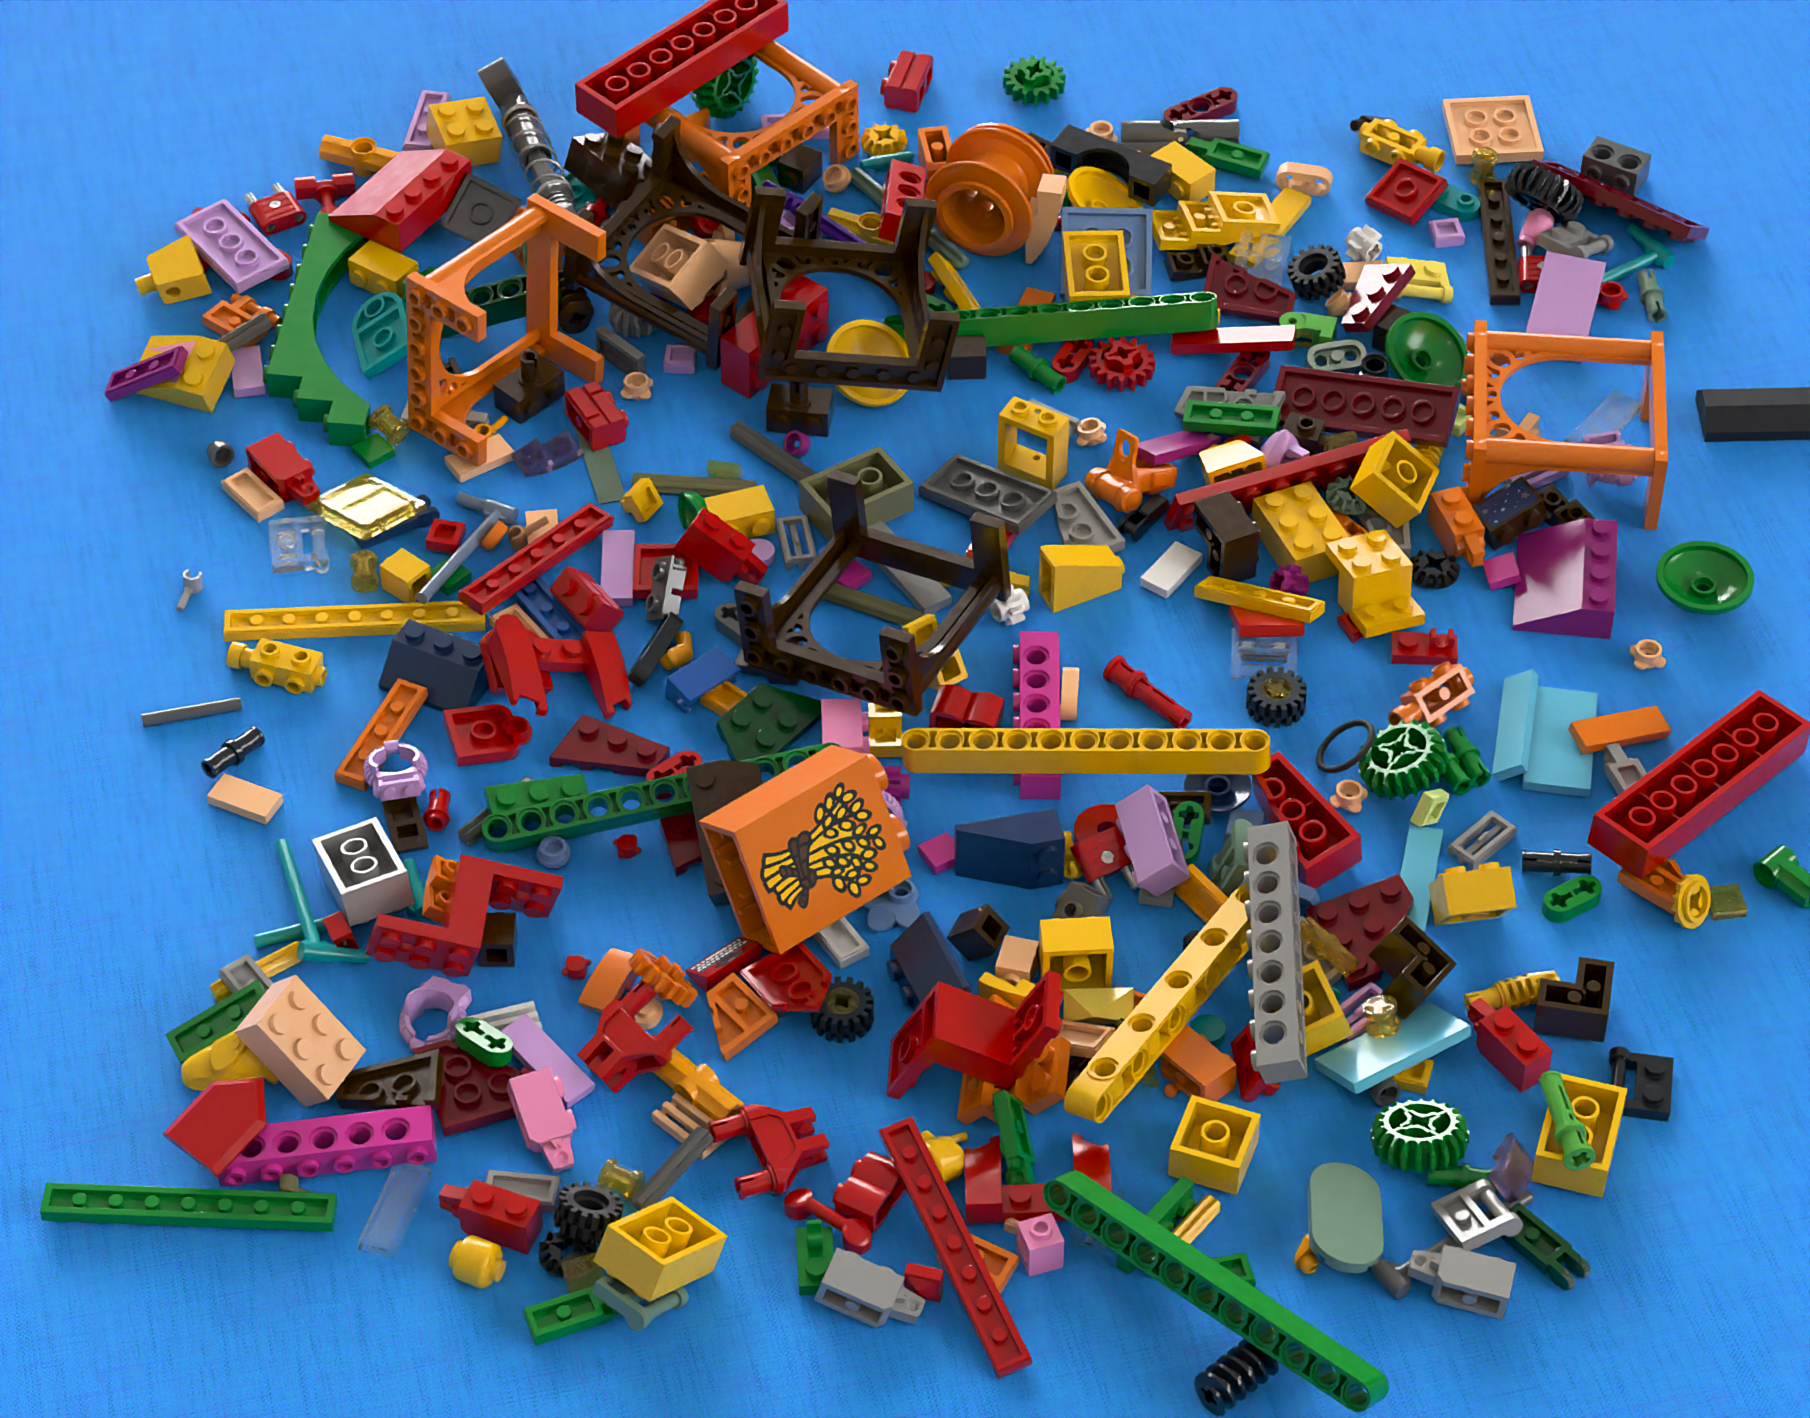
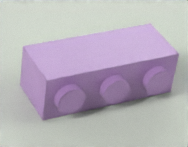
[1115,784,1190,897]

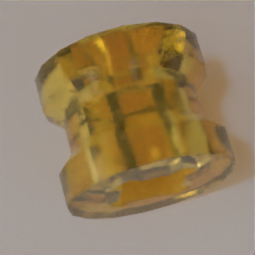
[1361,995,1401,1038]

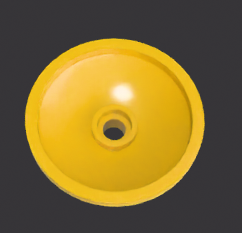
[1066,166,1143,208]
[825,319,909,407]

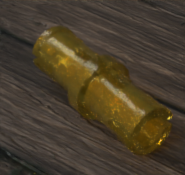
[1300,917,1360,977]

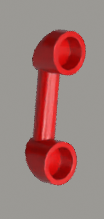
[784,1188,872,1255]

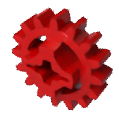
[1088,337,1156,392]

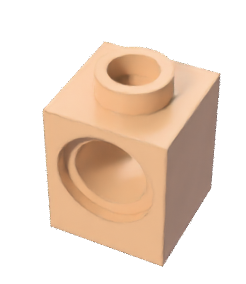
[995,935,1039,987]

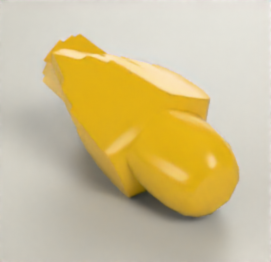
[181,1030,278,1091]

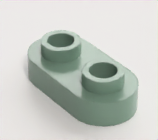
[1305,339,1367,373]

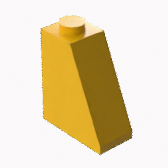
[1038,545,1125,613]

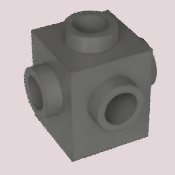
[1052,881,1112,919]

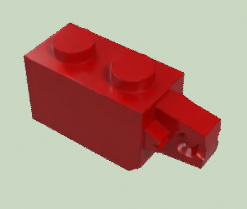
[246,432,320,506]
[674,507,769,585]
[1467,998,1552,1093]
[438,1179,543,1255]

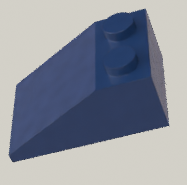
[954,808,1065,889]

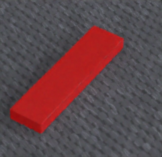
[1170,325,1297,355]

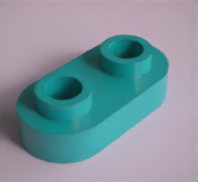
[1429,184,1481,222]

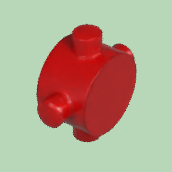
[613,834,641,859]
[561,955,591,980]

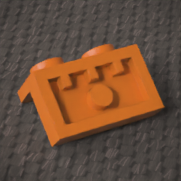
[1010,1036,1071,1115]

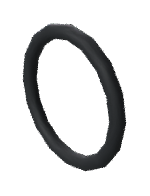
[1316,719,1376,774]

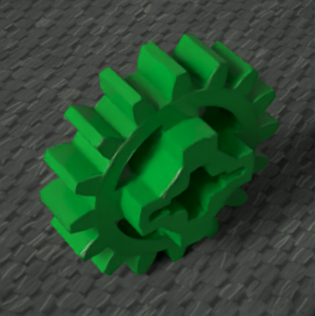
[1003,55,1066,106]

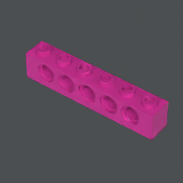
[1013,631,1061,800]
[218,1105,437,1187]

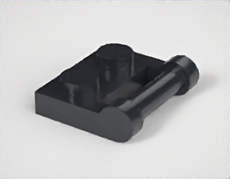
[1609,1046,1674,1122]

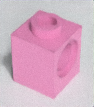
[1016,1213,1064,1277]

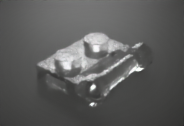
[268,515,331,574]
[1230,628,1297,680]

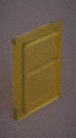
[307,473,427,541]

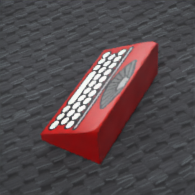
[686,936,762,993]

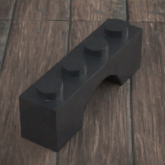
[1050,124,1172,207]

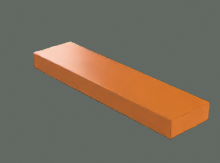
[334,678,429,792]

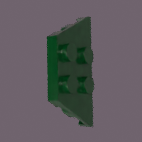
[716,683,821,761]

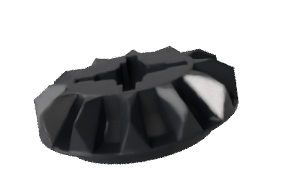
[1410,548,1460,589]
[538,1231,597,1279]

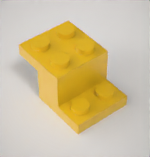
[1325,529,1425,638]

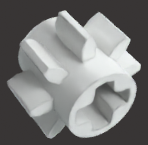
[1345,225,1382,262]
[990,584,1030,626]

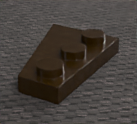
[336,1049,444,1110]

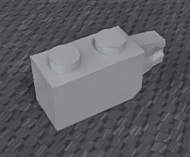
[1407,1245,1516,1320]
[814,1247,925,1327]

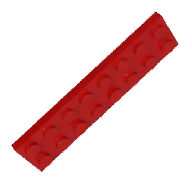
[1163,429,1412,532]

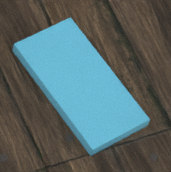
[1522,686,1598,797]
[1314,1002,1472,1094]

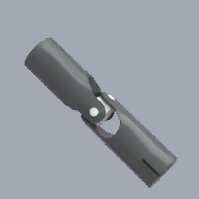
[1121,119,1239,146]

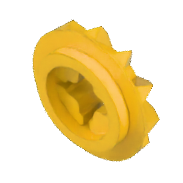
[861,122,907,156]
[1671,874,1711,929]

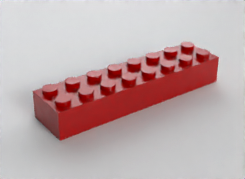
[575,0,789,139]
[1587,690,1810,880]

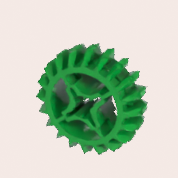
[691,55,760,119]
[1358,719,1449,801]
[1371,1098,1469,1174]

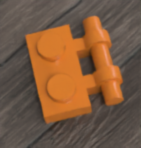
[202,293,283,347]

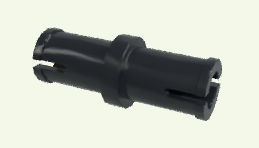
[201,726,265,779]
[1522,849,1592,876]

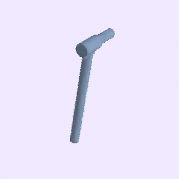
[416,492,519,604]

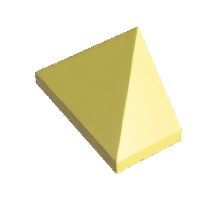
[1063,988,1134,1024]

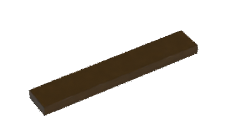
[1477,179,1521,305]

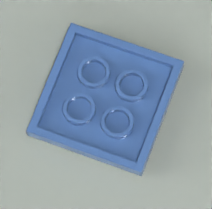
[1060,207,1153,297]

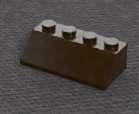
[686,760,763,907]

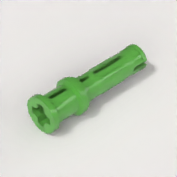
[1538,1070,1596,1170]

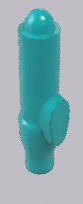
[860,151,915,171]

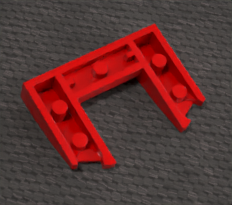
[487,626,632,719]
[964,1133,1112,1223]

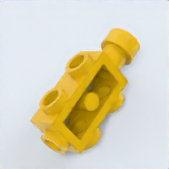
[1358,118,1445,173]
[226,638,327,695]

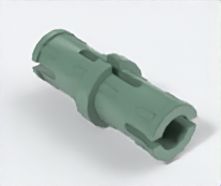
[1636,269,1667,323]

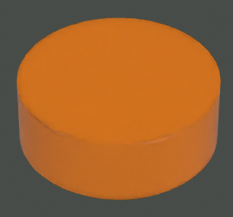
[480,520,509,552]

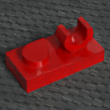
[1390,628,1458,665]
[1230,1024,1280,1102]

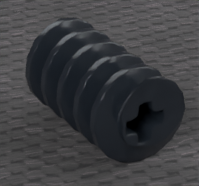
[1194,1339,1279,1416]

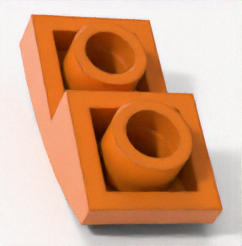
[422,855,458,924]
[578,948,637,1013]

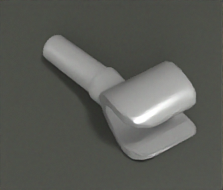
[176,569,203,612]

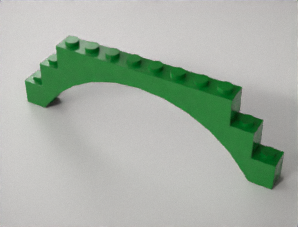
[263,212,382,447]

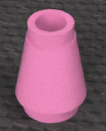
[1517,208,1554,252]

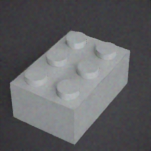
[312,817,415,927]

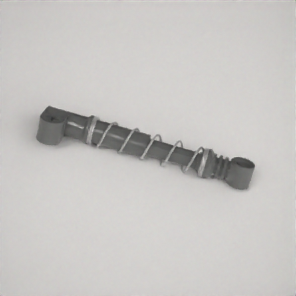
[477,56,579,243]

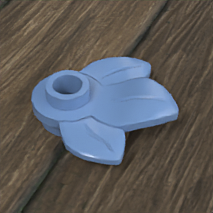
[862,879,920,931]

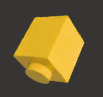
[379,548,431,603]

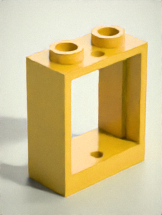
[997,396,1069,490]

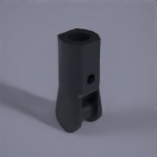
[1118,493,1170,542]

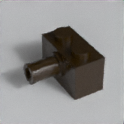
[493,349,565,425]
[766,382,833,437]

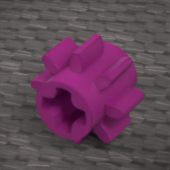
[1269,564,1309,597]
[884,766,910,806]

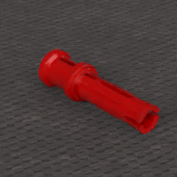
[1103,655,1192,729]

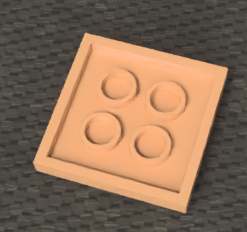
[1442,95,1544,165]

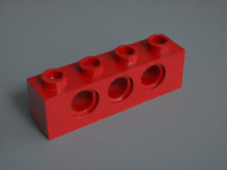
[877,159,929,242]

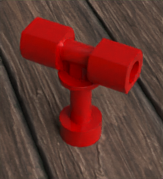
[294,172,356,213]

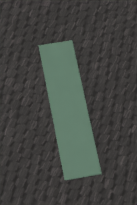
[573,424,625,504]

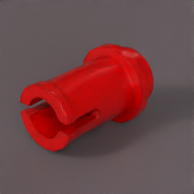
[423,788,451,831]

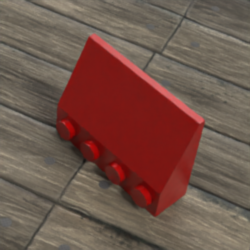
[328,149,472,253]

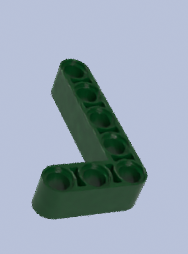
[441,241,561,339]

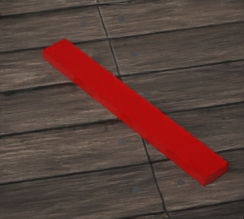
[879,1116,1032,1379]

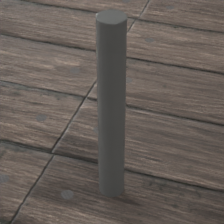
[141,697,242,727]

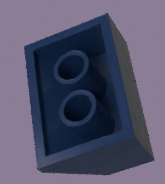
[378,619,490,712]
[886,911,970,1012]

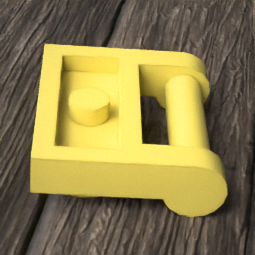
[1384,256,1453,304]

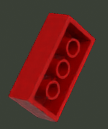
[720,275,829,399]

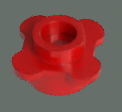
[1597,281,1628,310]

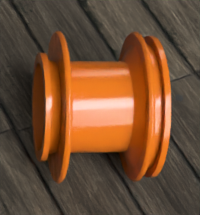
[925,122,1055,256]

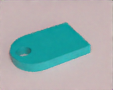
[351,292,407,379]

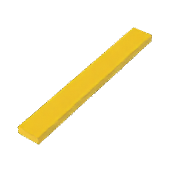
[223,601,486,642]

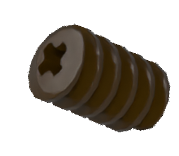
[558,270,594,334]

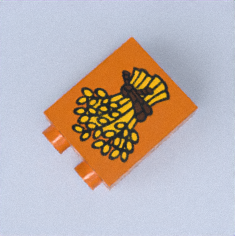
[699,745,912,954]

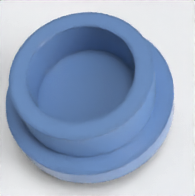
[536,836,571,868]

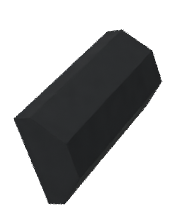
[1695,387,1810,442]

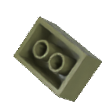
[799,446,914,541]

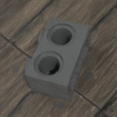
[1580,136,1651,196]

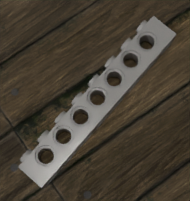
[1243,821,1307,1084]

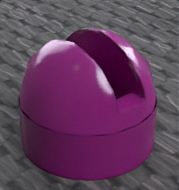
[783,430,811,457]

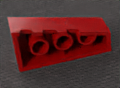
[1252,751,1362,889]

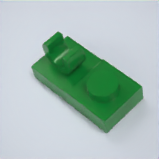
[796,1220,834,1295]

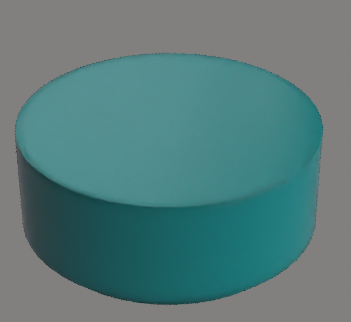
[1190,1014,1226,1048]

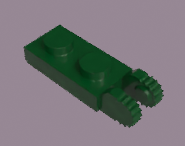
[1500,1203,1591,1291]

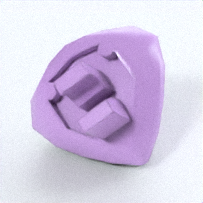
[1260,429,1310,468]

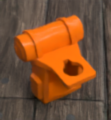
[1084,429,1177,513]

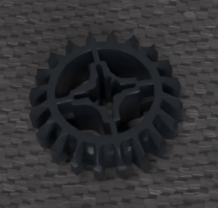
[1504,162,1585,224]

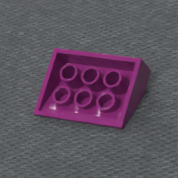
[1512,518,1618,639]

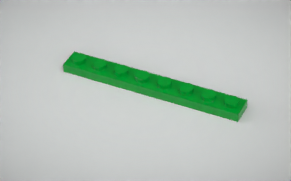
[40,1183,338,1232]

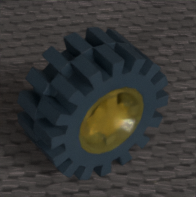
[1246,667,1307,728]
[810,976,874,1043]

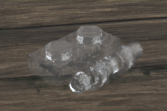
[1234,231,1292,286]

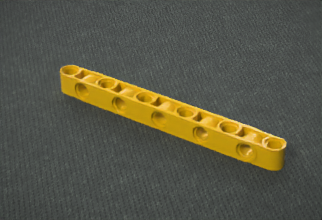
[1064,882,1273,1123]

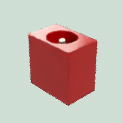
[322,911,359,949]

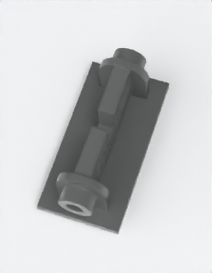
[646,555,687,622]

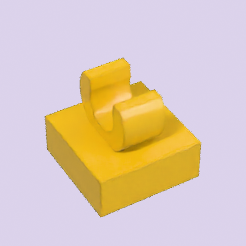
[620,478,664,522]

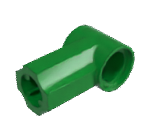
[1753,845,1810,909]

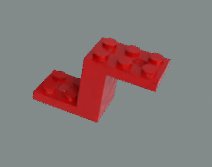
[365,854,563,977]
[886,970,1064,1100]

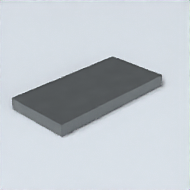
[918,454,1058,535]

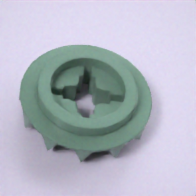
[1325,475,1372,515]

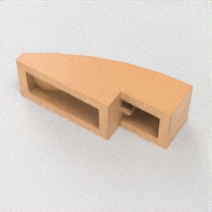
[1025,174,1067,264]

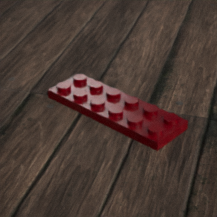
[1532,159,1710,243]
[1274,365,1463,448]

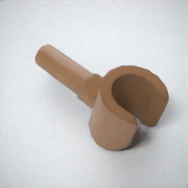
[507,516,549,551]

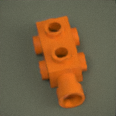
[1388,661,1475,727]

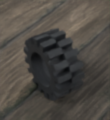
[1287,244,1346,300]
[553,1182,624,1243]

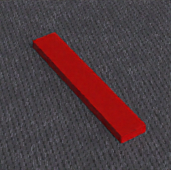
[458,503,614,615]

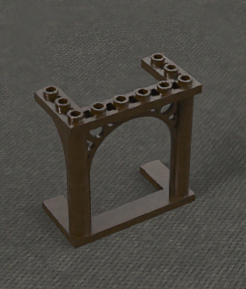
[563,115,823,371]
[738,186,961,392]
[734,469,1011,717]

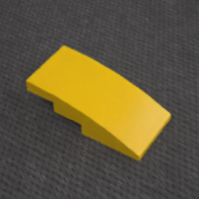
[1152,191,1281,250]

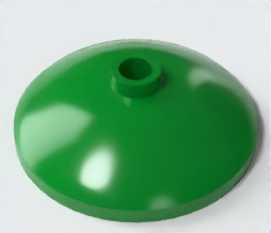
[1385,312,1468,388]
[1656,541,1754,615]

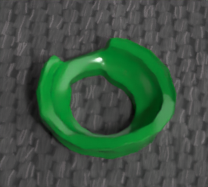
[678,491,708,528]

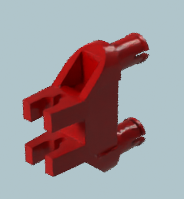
[577,979,694,1093]
[708,1104,830,1200]

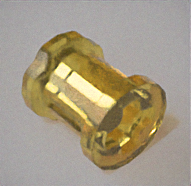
[1470,147,1498,185]
[369,404,410,445]
[349,550,379,593]
[597,1158,645,1202]

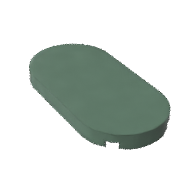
[1307,1162,1384,1273]

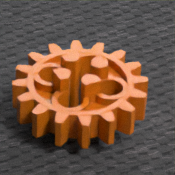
[628,948,698,1008]

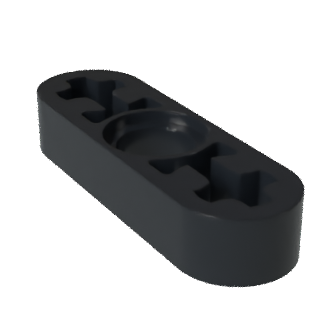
[627,611,684,688]

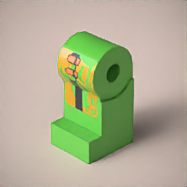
[1279,312,1337,349]

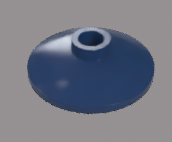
[1184,774,1252,813]

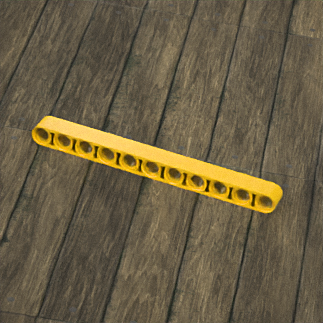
[900,728,1270,775]

